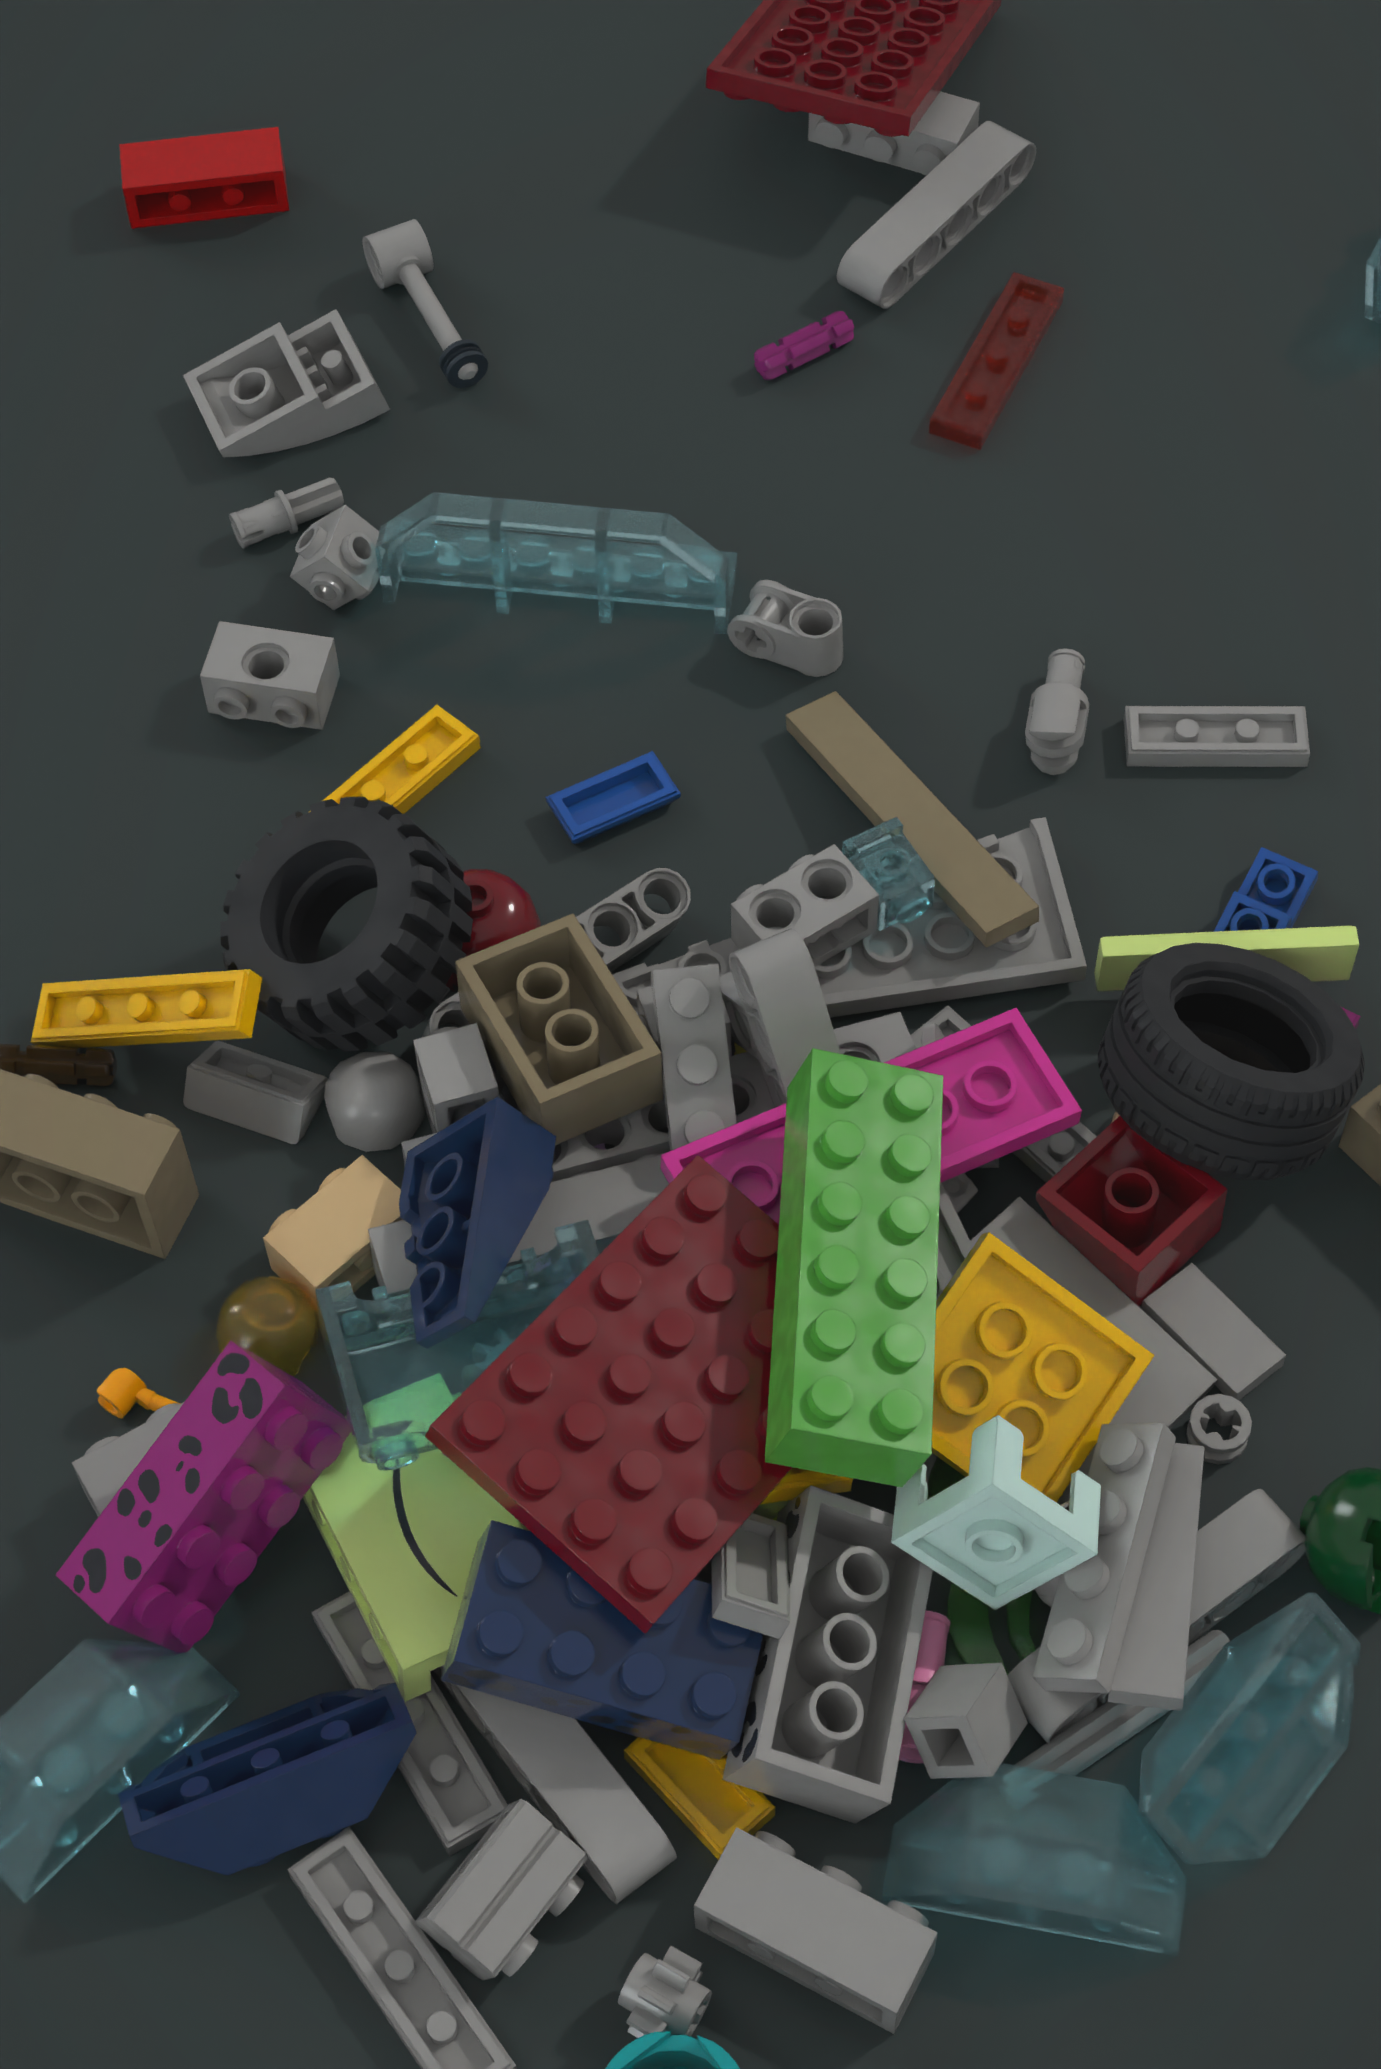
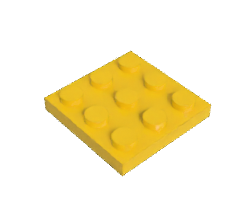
[932,1232,1155,1503]

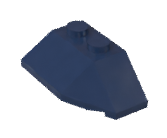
[118,1682,417,1876]

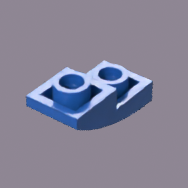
[1213,847,1318,932]

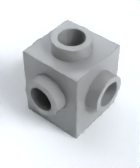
[290,505,388,610]

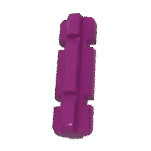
[754,311,854,380]

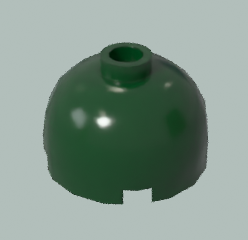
[1300,1467,1381,1614]

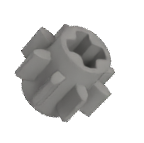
[618,1945,712,2038]

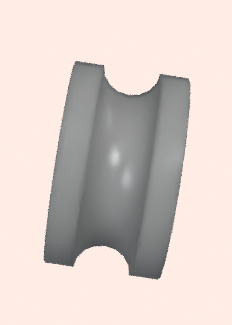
[1186,1394,1252,1465]

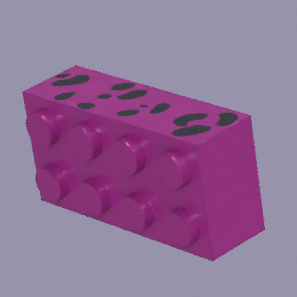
[56,1340,355,1656]

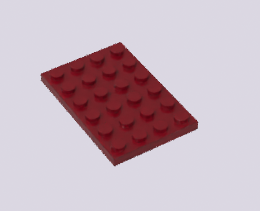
[705,0,1002,137]
[425,1155,793,1634]

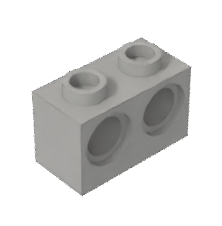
[731,844,879,967]

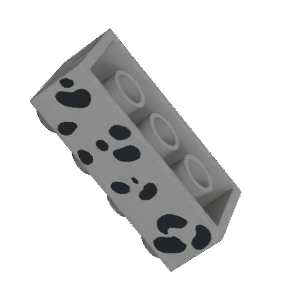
[722,1485,933,1824]

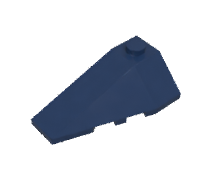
[399,1096,556,1349]

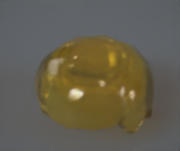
[217,1276,320,1377]

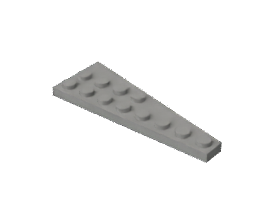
[612,817,1087,1018]

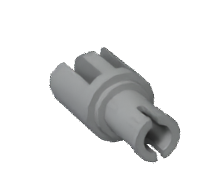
[1025,648,1090,775]

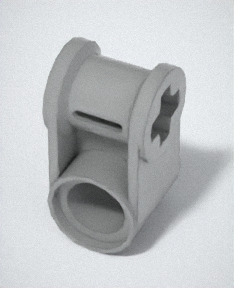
[727,580,844,677]

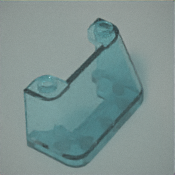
[315,1220,599,1471]

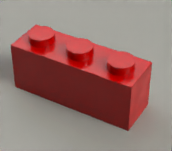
[119,127,290,229]

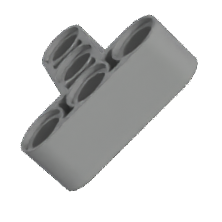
[720,928,841,1107]

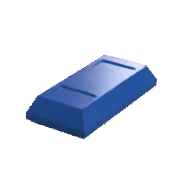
[545,751,681,844]

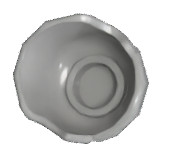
[324,1051,425,1152]

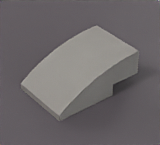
[183,309,390,457]

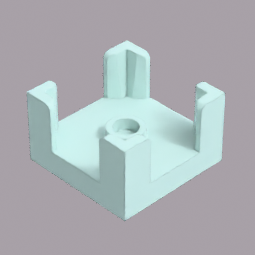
[891,1415,1101,1610]

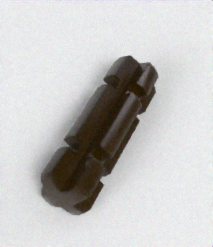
[0,1044,117,1086]

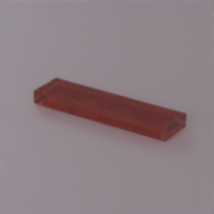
[929,272,1064,450]

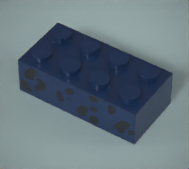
[441,1520,763,1760]

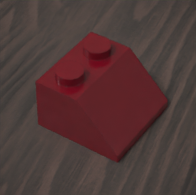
[1036,1116,1228,1307]

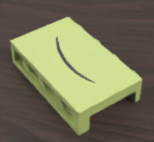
[303,1377,530,1702]

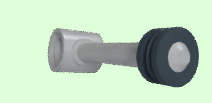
[362,219,488,388]

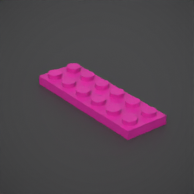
[660,1007,1082,1224]

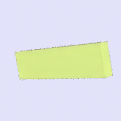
[1094,926,1359,991]

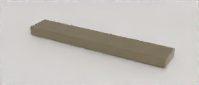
[785,691,1039,948]

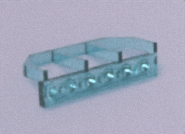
[375,492,737,634]

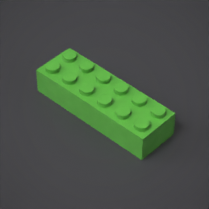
[765,1048,943,1487]

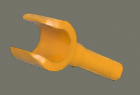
[97,1368,181,1419]

